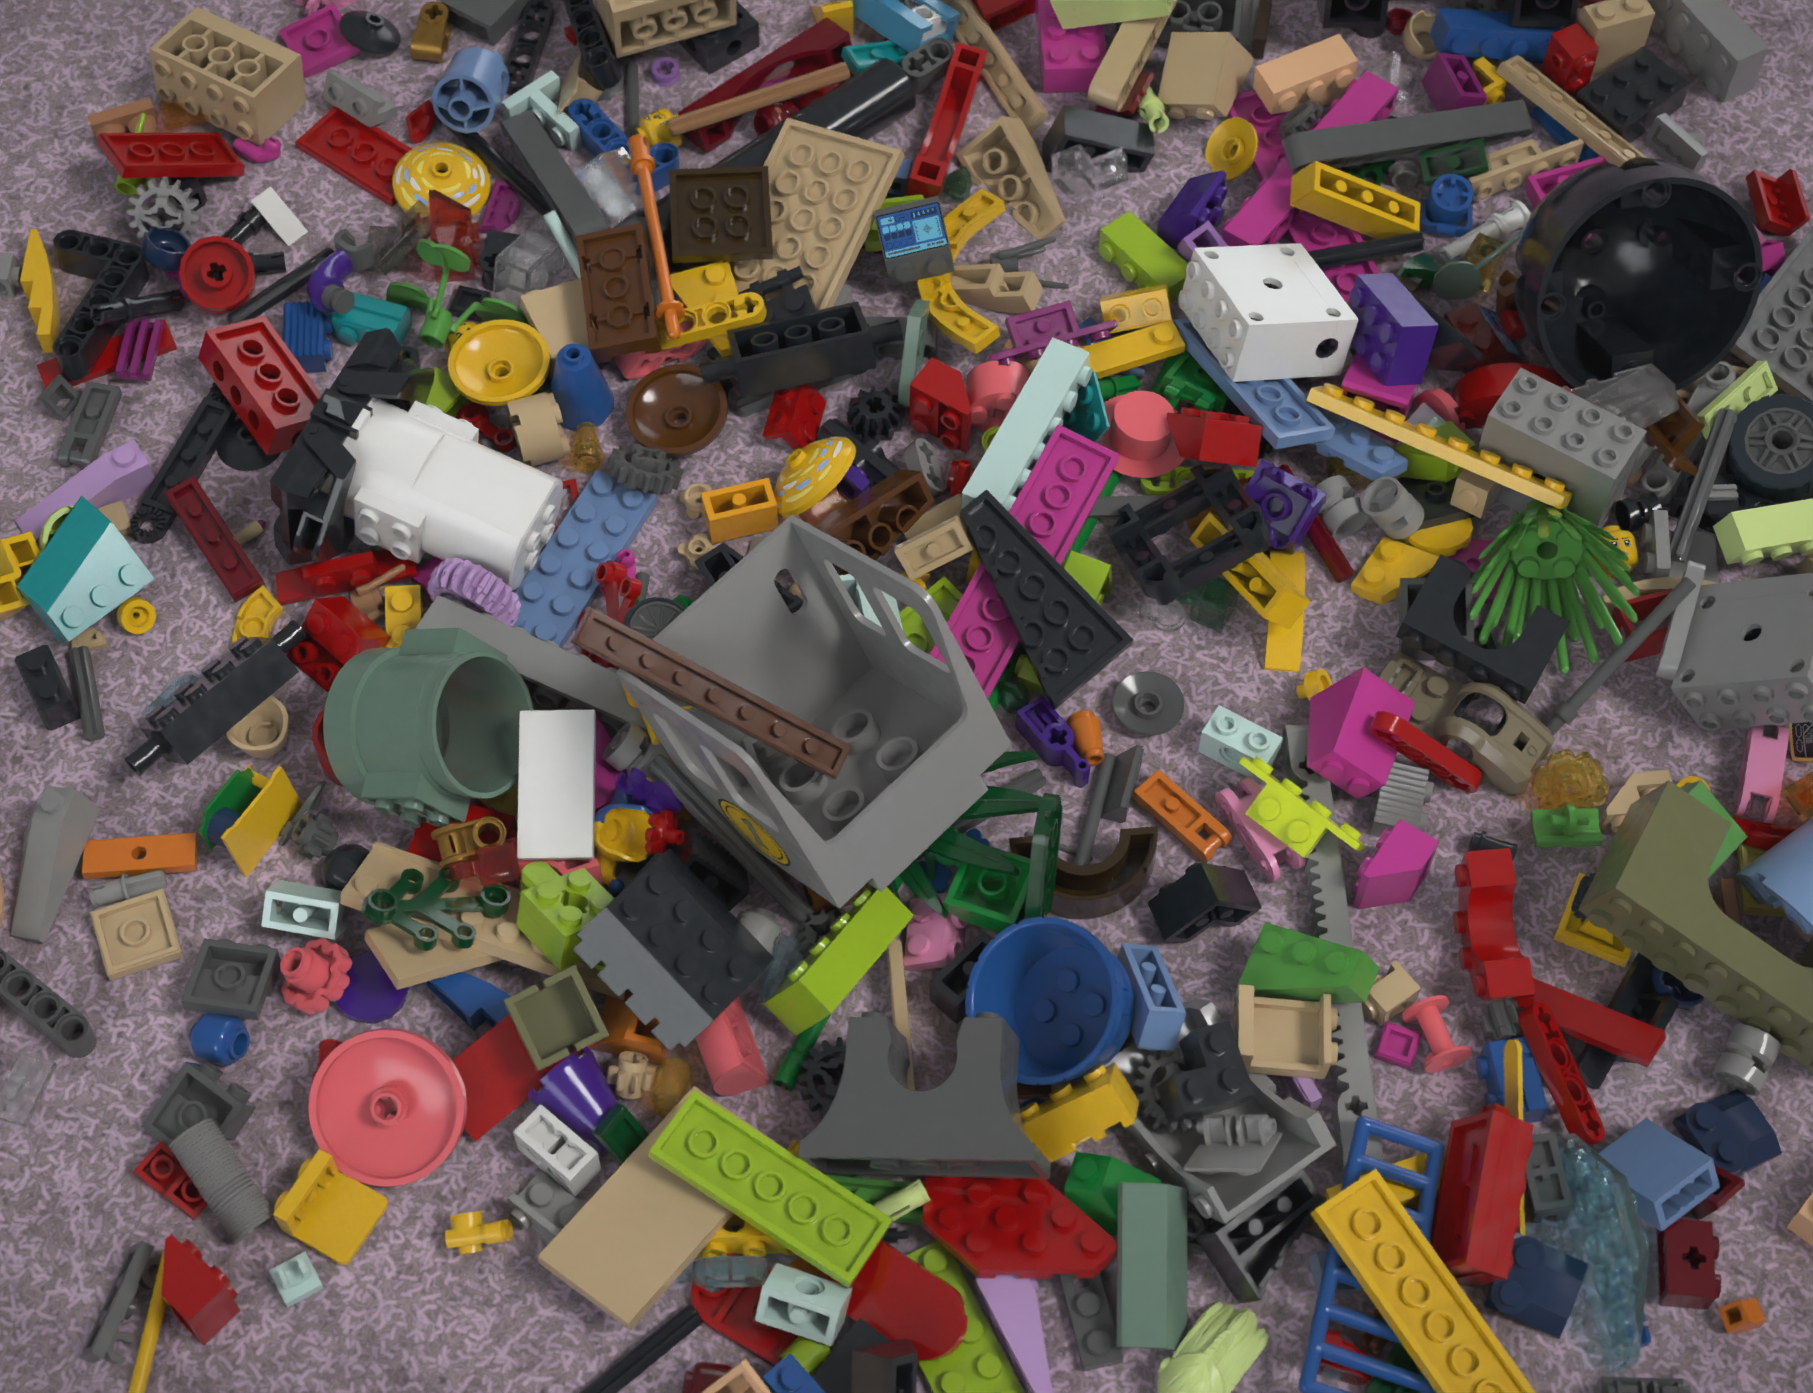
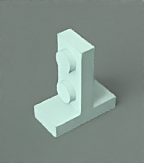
[501,70,582,152]

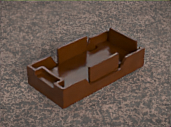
[576,223,662,363]

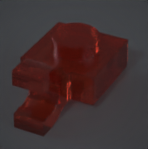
[448,841,521,886]

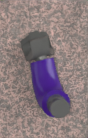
[307,228,376,314]

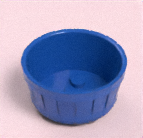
[965,916,1134,1085]

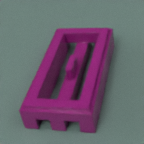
[115,318,164,381]

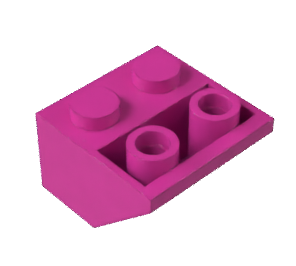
[1352,819,1439,909]

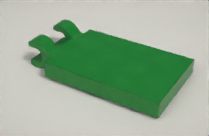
[1161,350,1232,413]

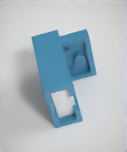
[852,0,961,53]

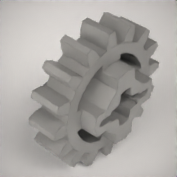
[127,176,201,240]

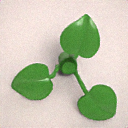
[385,239,529,348]

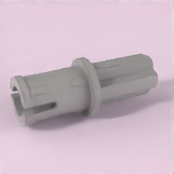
[89,870,167,908]

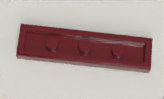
[164,476,265,603]

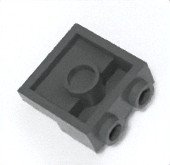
[181,938,281,1020]
[142,1061,256,1147]

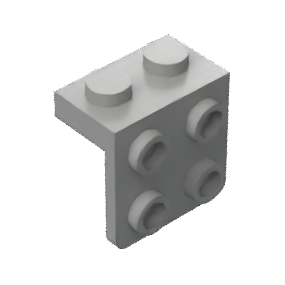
[1641,510,1719,583]

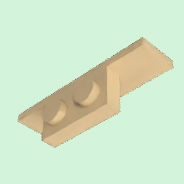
[1468,139,1584,202]

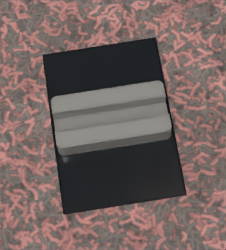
[1706,474,1740,515]

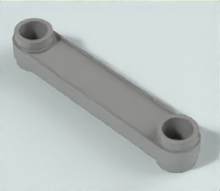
[1642,361,1736,506]

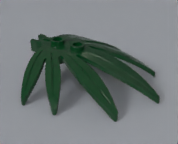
[873,751,1042,930]

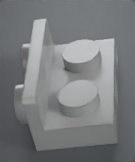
[323,70,398,128]
[507,1170,584,1246]

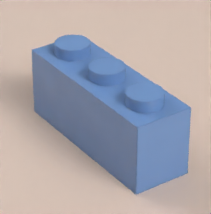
[1117,943,1186,1051]

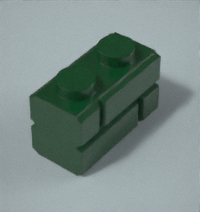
[1418,138,1492,187]

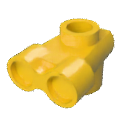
[445,1210,513,1255]

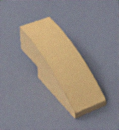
[951,263,1043,314]

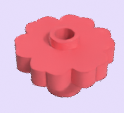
[280,938,352,1015]

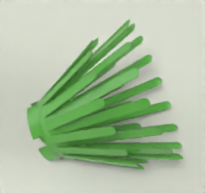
[1470,500,1640,674]

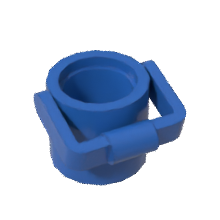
[1419,174,1474,237]

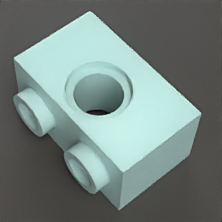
[1198,705,1283,784]
[755,1263,852,1346]

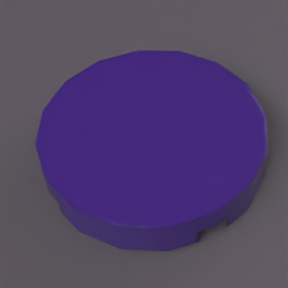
[336,951,409,1024]

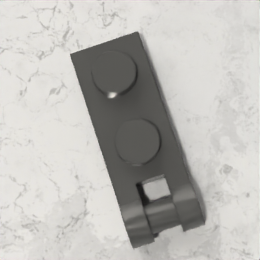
[58,381,122,469]
[1058,1272,1123,1372]

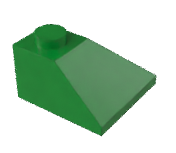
[1065,1152,1163,1241]

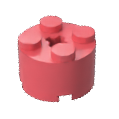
[965,360,1031,432]

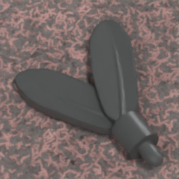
[278,780,327,846]

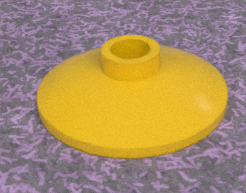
[1205,117,1258,181]

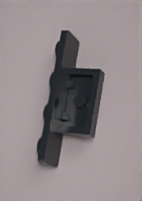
[1575,952,1678,1089]

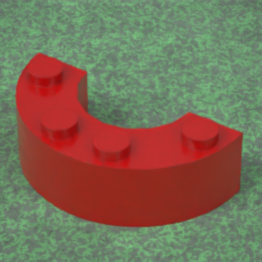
[1451,363,1585,429]
[1453,848,1536,1001]

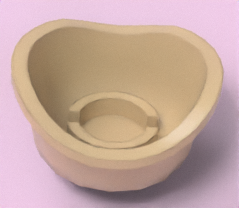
[226,697,289,759]

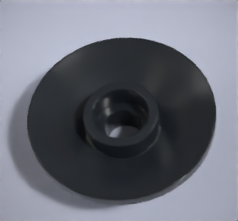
[339,10,401,55]
[217,418,281,471]

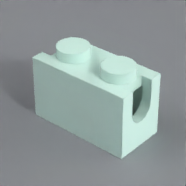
[261,880,349,940]

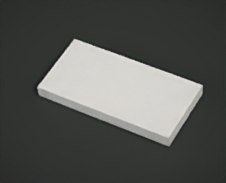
[517,709,596,861]

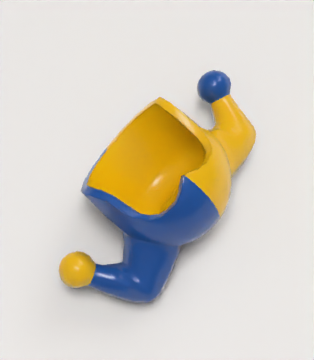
[594,777,655,895]

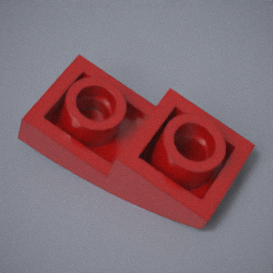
[133,1141,212,1220]

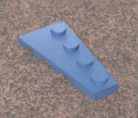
[1306,393,1408,481]

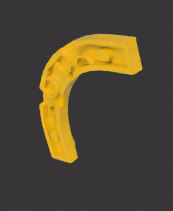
[917,188,1006,354]

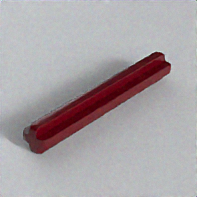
[1278,464,1354,583]

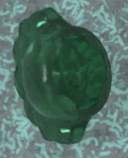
[942,166,972,203]
[996,681,1031,715]

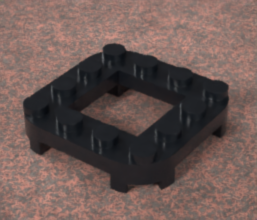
[1107,464,1271,605]

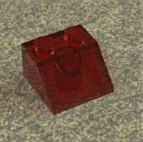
[429,190,481,283]

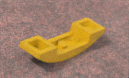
[1264,550,1305,673]

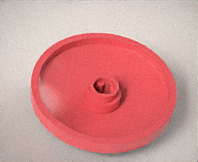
[308,1028,467,1187]

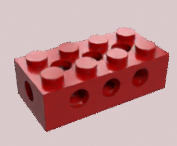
[198,316,322,456]

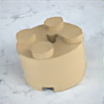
[506,392,571,467]

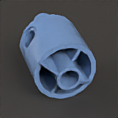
[432,47,509,133]

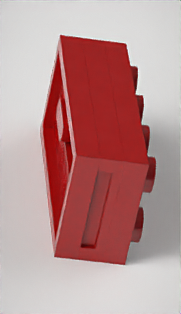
[1430,1103,1534,1287]

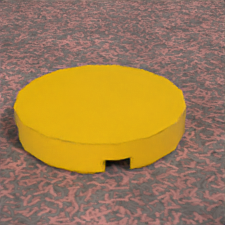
[1404,518,1473,557]

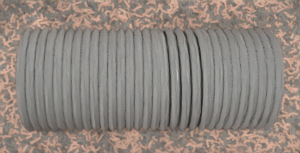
[169,1118,275,1244]

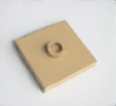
[90,888,184,981]

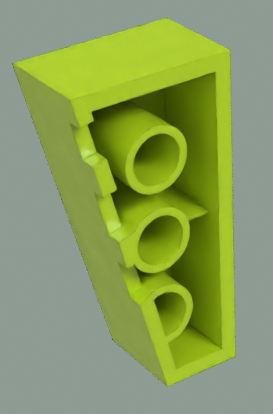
[764,887,914,1036]

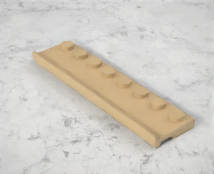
[340,842,629,1000]

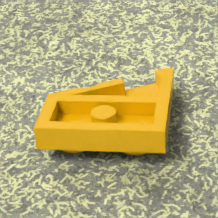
[1351,536,1439,605]

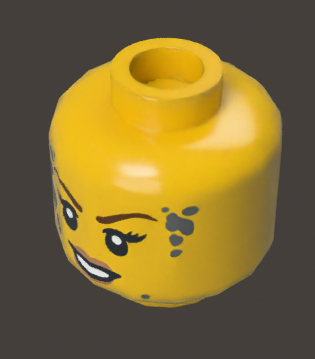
[635,108,682,148]

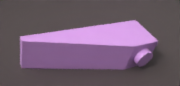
[16,440,155,543]
[974,1274,1053,1393]

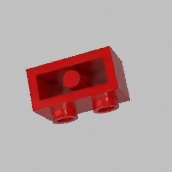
[1541,22,1600,97]

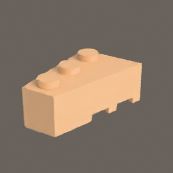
[1253,33,1358,114]

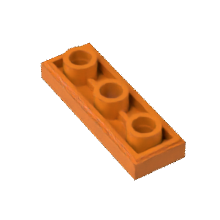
[82,833,198,879]

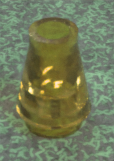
[570,422,604,473]

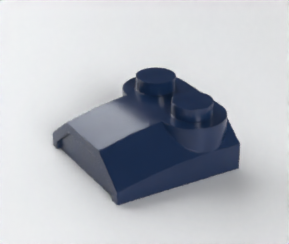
[1672,1089,1782,1177]
[1483,1232,1588,1338]

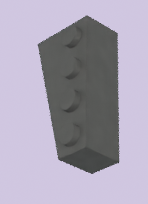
[1116,0,1244,44]

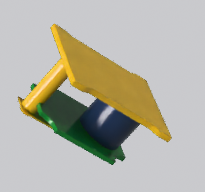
[198,764,303,877]

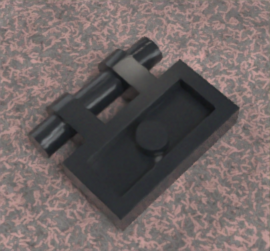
[738,266,817,322]

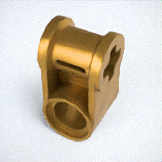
[411,1,452,62]
[431,817,506,869]

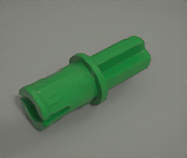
[1098,374,1141,401]

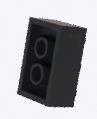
[1576,46,1690,143]

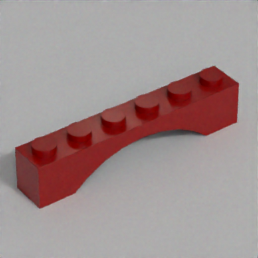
[905,42,988,199]

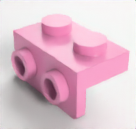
[904,893,968,971]

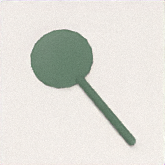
[1432,229,1523,300]

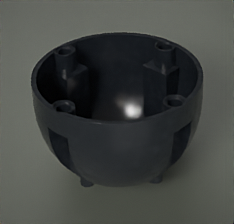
[1514,157,1763,402]

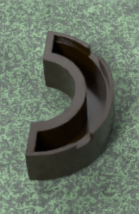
[1009,826,1158,919]

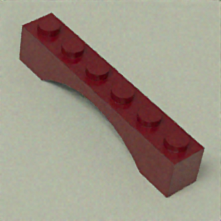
[678,17,852,154]

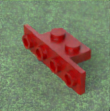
[275,549,418,605]

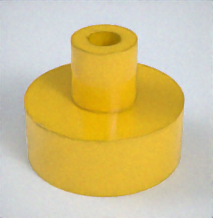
[117,597,156,634]
[1296,668,1332,701]

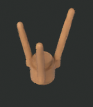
[349,564,430,621]

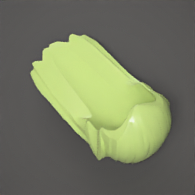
[1157,1301,1269,1393]

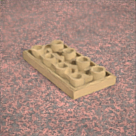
[365,924,503,990]

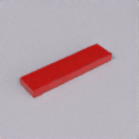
[36,319,177,388]
[1513,978,1666,1067]

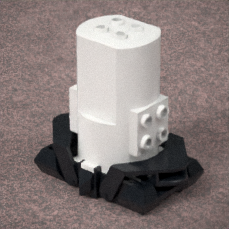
[270,328,563,591]

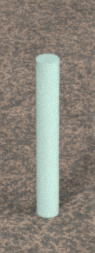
[543,210,590,279]

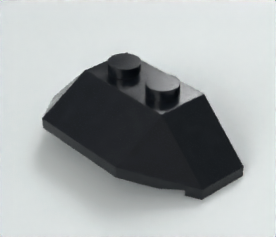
[1403,284,1483,372]

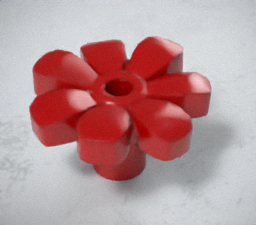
[645,809,685,855]

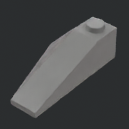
[10,786,100,943]

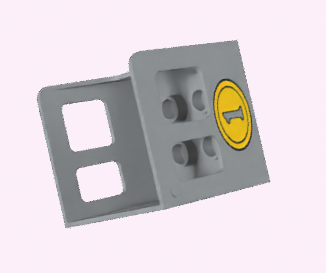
[615,515,1012,909]

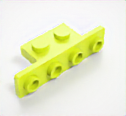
[1239,756,1366,859]

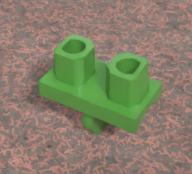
[1530,804,1603,848]

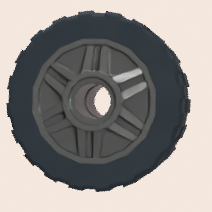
[1726,394,1813,504]

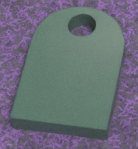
[898,299,930,408]

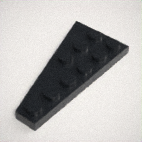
[960,489,1134,711]

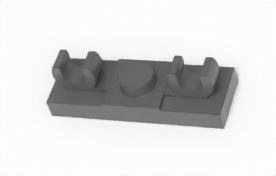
[80,1241,161,1364]

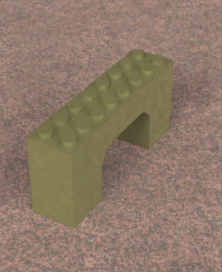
[1578,780,1813,1075]

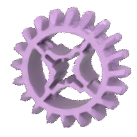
[427,557,522,627]

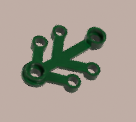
[361,867,511,951]

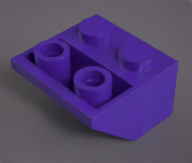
[1157,170,1228,250]

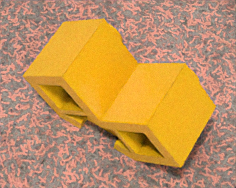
[0,531,40,621]

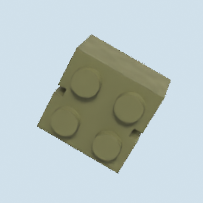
[502,965,609,1071]

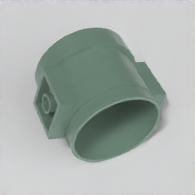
[323,627,533,827]

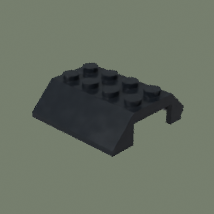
[573,848,774,1051]

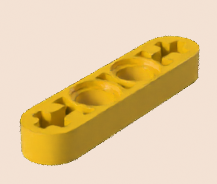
[646,292,767,350]

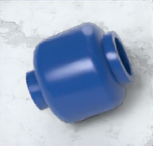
[190,1013,250,1066]

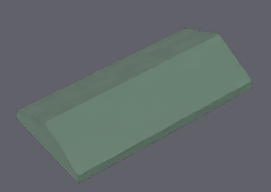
[1117,1182,1187,1351]

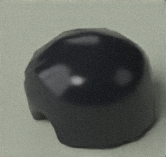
[321,843,370,891]

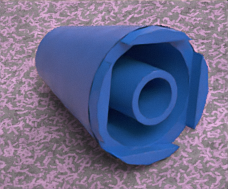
[549,343,614,431]

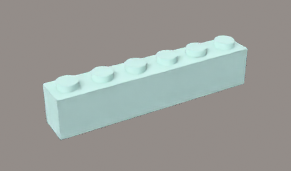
[961,337,1093,512]

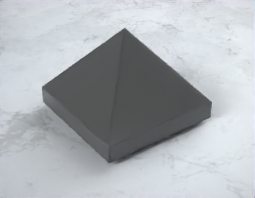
[37,374,81,422]

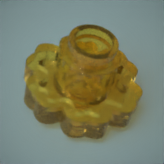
[1531,749,1609,809]

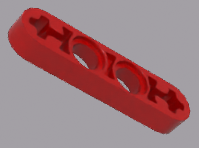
[1369,711,1483,793]
[1518,1002,1605,1148]

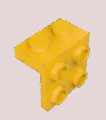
[273,1149,389,1266]

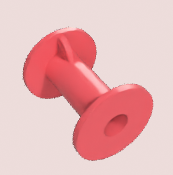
[1402,995,1472,1073]

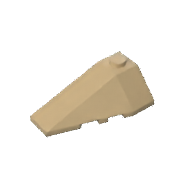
[956,116,1066,240]

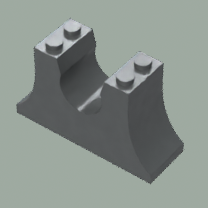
[798,1012,1051,1179]

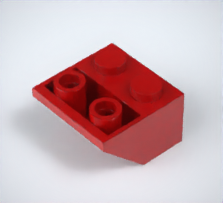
[909,357,971,453]
[1166,407,1263,467]
[287,596,391,693]
[161,1234,240,1346]

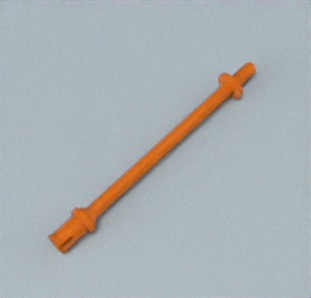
[628,134,685,340]

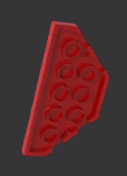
[923,1177,1118,1279]

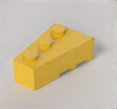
[1019,1062,1139,1163]

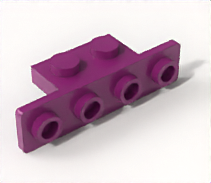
[984,300,1117,366]

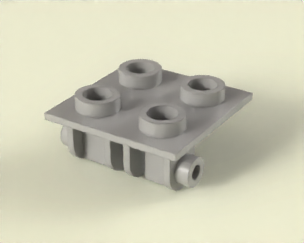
[1184,1114,1283,1176]

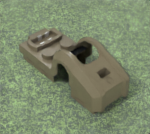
[1379,650,1555,795]

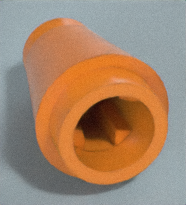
[1067,710,1105,766]

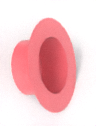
[1097,390,1184,478]

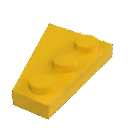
[670,261,739,357]

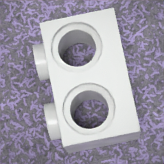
[513,1104,601,1197]

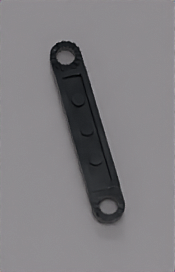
[130,382,237,543]

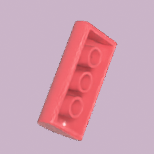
[695,996,770,1096]

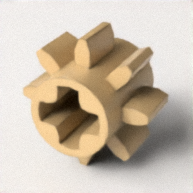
[607,1051,656,1099]

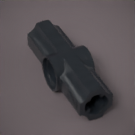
[816,418,900,487]

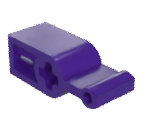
[1015,695,1090,788]

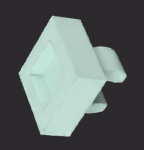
[269,1251,324,1308]

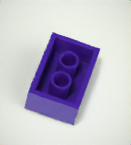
[1349,273,1439,386]

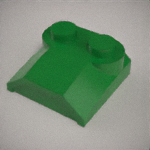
[943,840,1030,933]

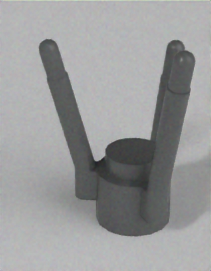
[990,236,1069,289]

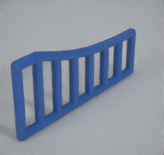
[1298,1116,1445,1393]

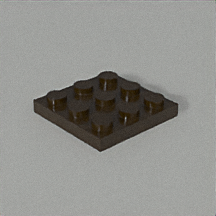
[669,166,773,263]

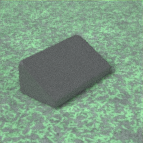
[1101,745,1144,823]

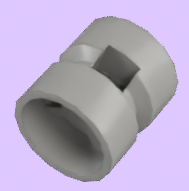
[1315,475,1370,541]
[1361,476,1424,539]
[602,721,671,780]
[1712,1024,1781,1096]

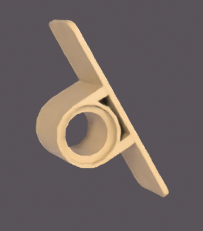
[557,54,605,114]

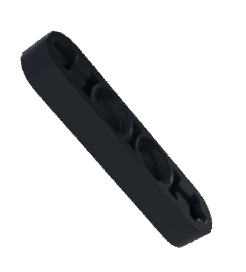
[505,0,554,95]

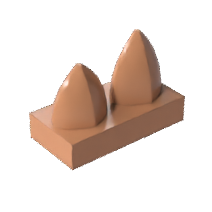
[87,97,159,142]

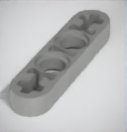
[1655,560,1706,681]

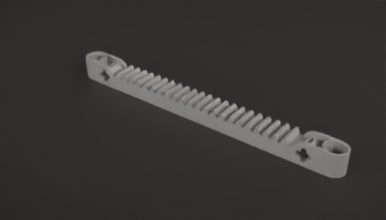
[1282,724,1382,1171]

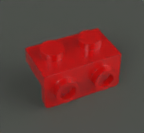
[1745,169,1810,236]
[762,383,827,450]

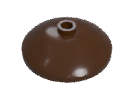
[626,364,728,457]

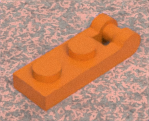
[1133,769,1232,863]

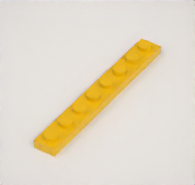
[1306,383,1573,509]

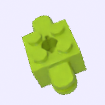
[516,861,615,971]

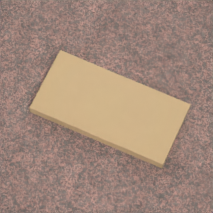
[537,1086,784,1331]

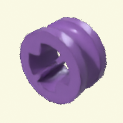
[651,57,680,87]

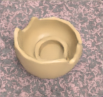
[1402,9,1439,60]

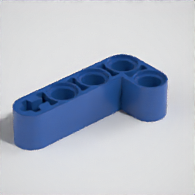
[569,98,680,199]

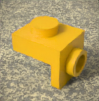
[1472,57,1508,105]

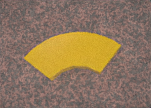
[232,585,284,644]

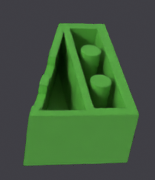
[1235,922,1380,1004]

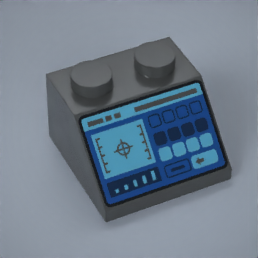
[874,196,955,286]

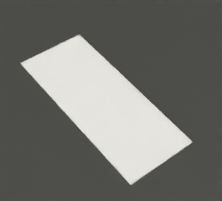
[251,187,308,246]

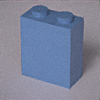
[1588,1118,1720,1232]

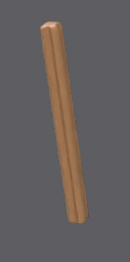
[667,62,850,136]

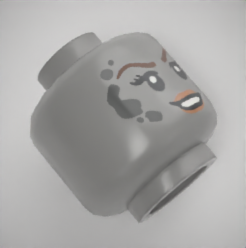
[737,908,783,956]

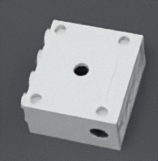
[1178,243,1359,382]

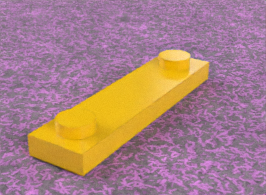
[1081,320,1186,379]

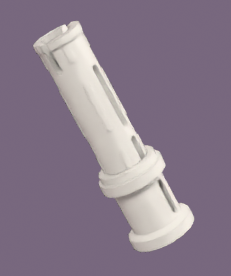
[1439,200,1530,264]

